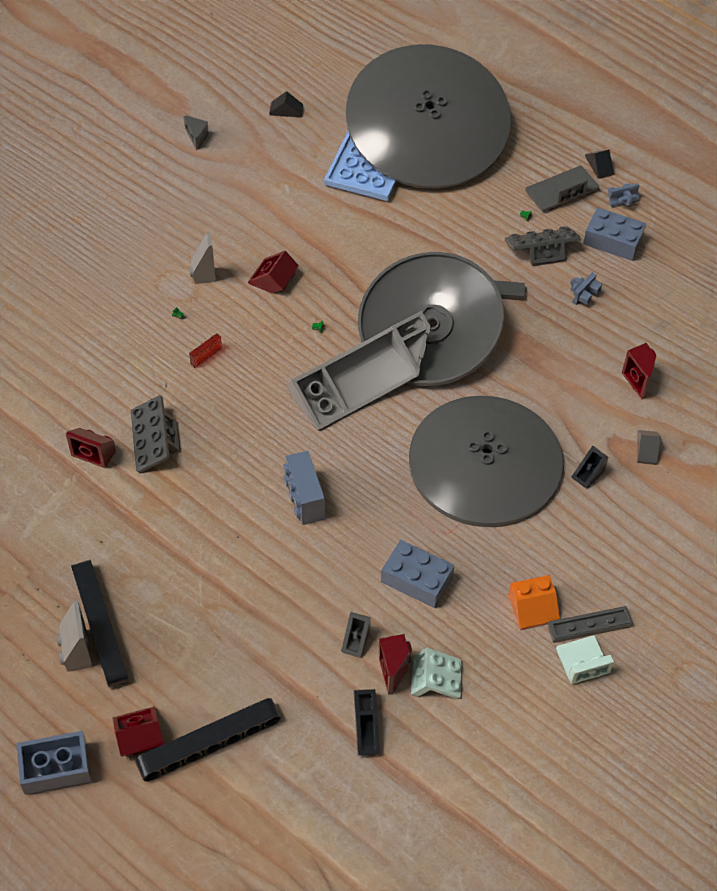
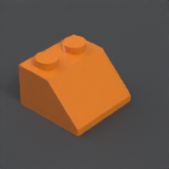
[508,575,560,630]

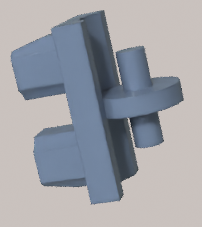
[608,183,639,207]
[570,272,602,305]

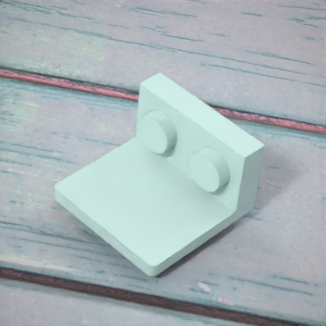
[556,636,614,684]
[411,647,461,699]

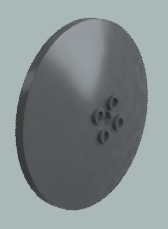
[358,252,504,386]
[409,396,563,527]

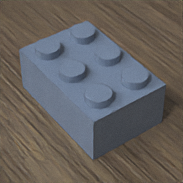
[583,207,646,261]
[283,451,325,525]
[381,539,455,608]
[17,731,91,794]

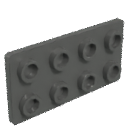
[525,165,599,211]
[505,226,581,264]
[131,395,179,473]

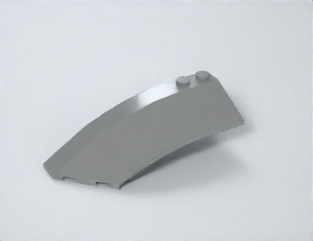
[286,311,431,430]

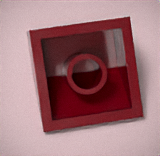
[248,250,299,293]
[622,343,656,399]
[66,428,116,468]
[378,634,412,695]
[113,706,164,757]

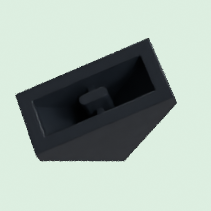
[269,91,303,118]
[585,150,614,179]
[571,446,609,488]

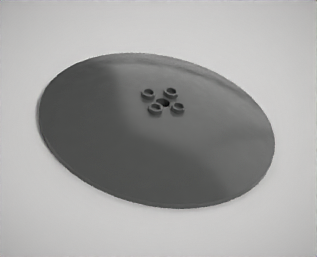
[346,44,511,189]

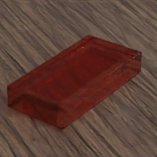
[189,333,222,368]

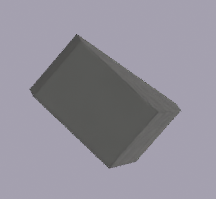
[183,115,209,150]
[637,430,661,465]
[341,612,371,657]

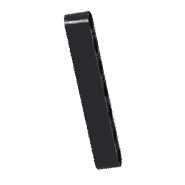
[71,559,129,688]
[135,698,282,782]

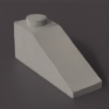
[189,232,216,284]

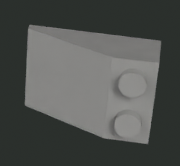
[56,600,92,672]

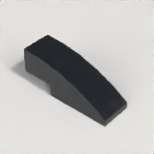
[353,689,380,755]

